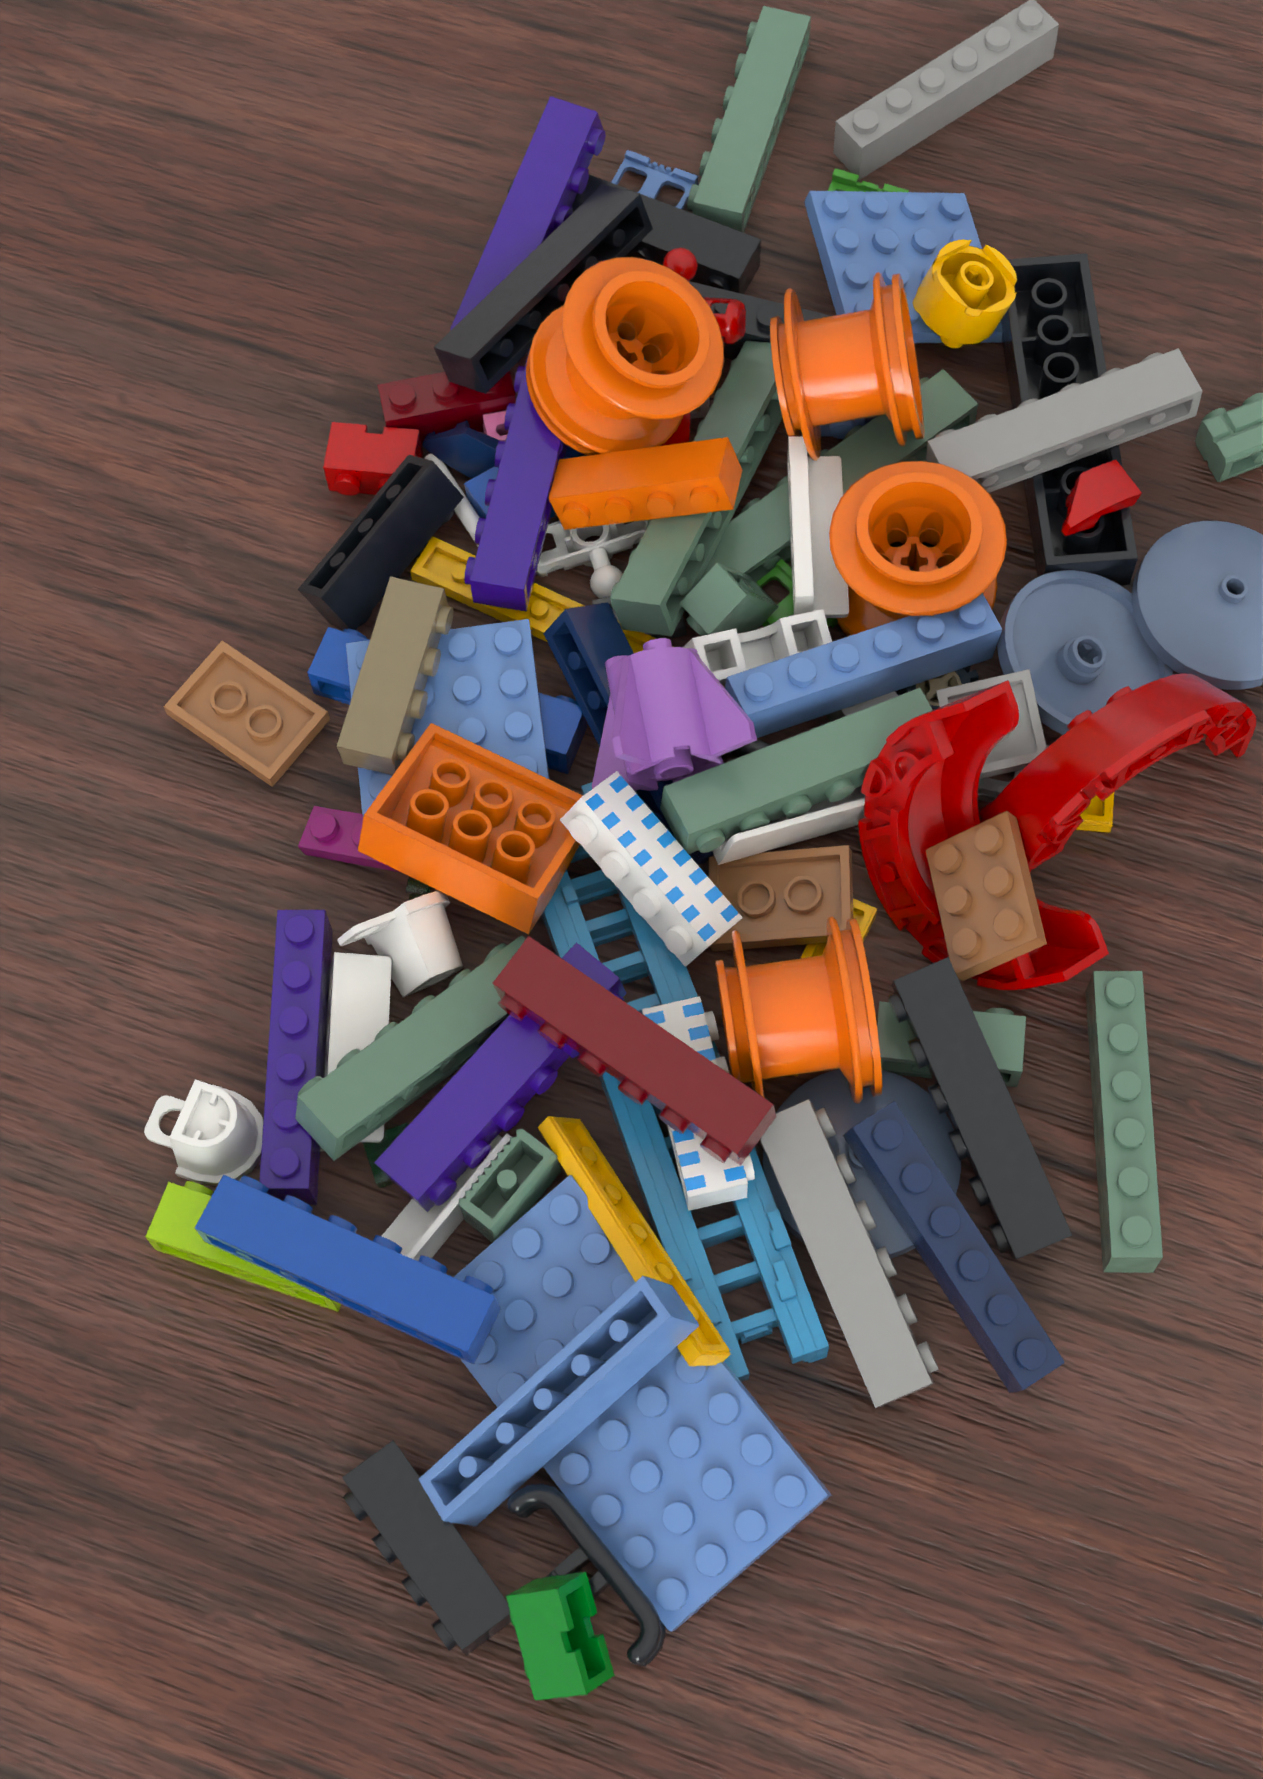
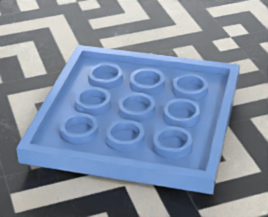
[804,191,1003,343]
[346,619,549,817]

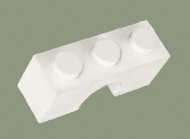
[683,609,832,687]

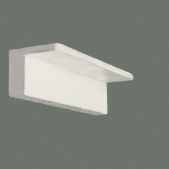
[787,436,849,618]
[713,786,866,865]
[320,952,392,1151]
[382,1133,512,1261]

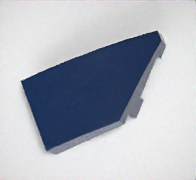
[422,420,500,479]

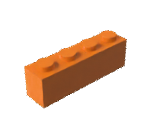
[548,437,742,530]

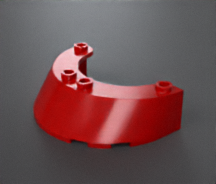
[979,673,1257,873]
[858,680,1109,990]

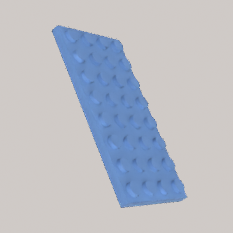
[454,1175,832,1632]

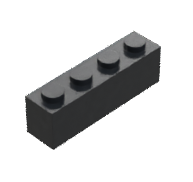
[298,455,464,630]
[342,1440,511,1656]

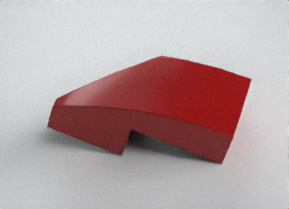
[1061,460,1142,536]

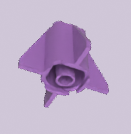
[592,638,757,791]

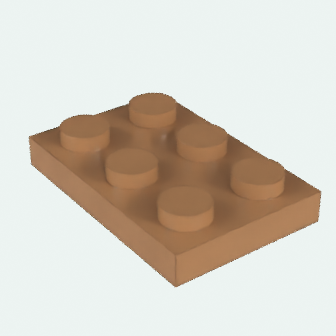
[163,641,330,787]
[926,811,1047,981]
[709,845,854,952]

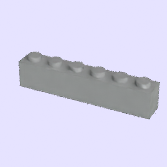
[833,0,1059,180]
[926,348,1202,493]
[760,1099,939,1408]

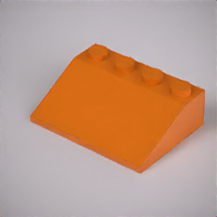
[358,723,583,935]

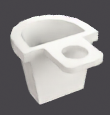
[337,891,463,997]
[144,1079,263,1186]

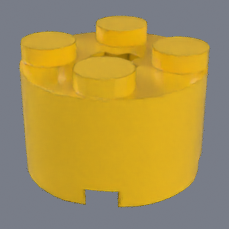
[913,239,1017,348]

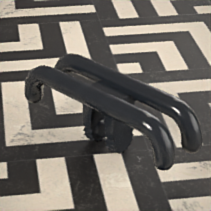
[507,1484,666,1666]

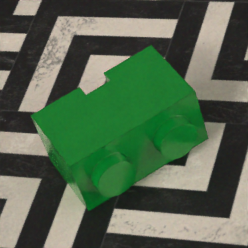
[506,1571,615,1701]

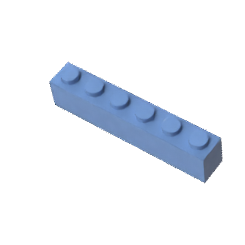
[725,593,1002,738]
[418,1276,700,1526]

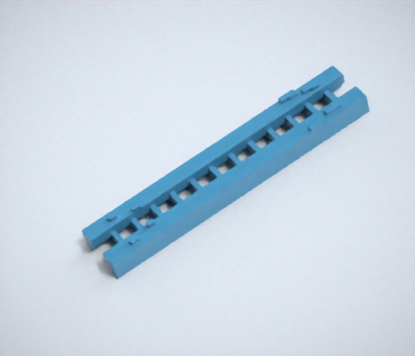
[542,783,829,1382]

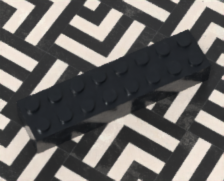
[1001,253,1138,586]

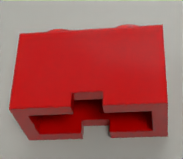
[323,422,423,496]

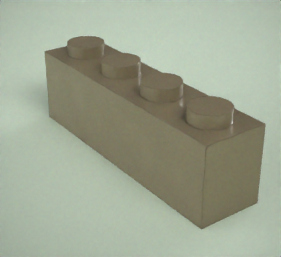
[336,577,453,775]

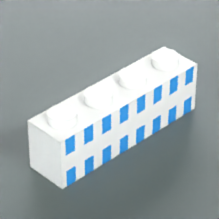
[560,771,743,967]
[642,996,755,1211]

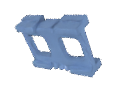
[611,150,699,210]

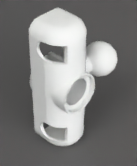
[536,520,648,598]

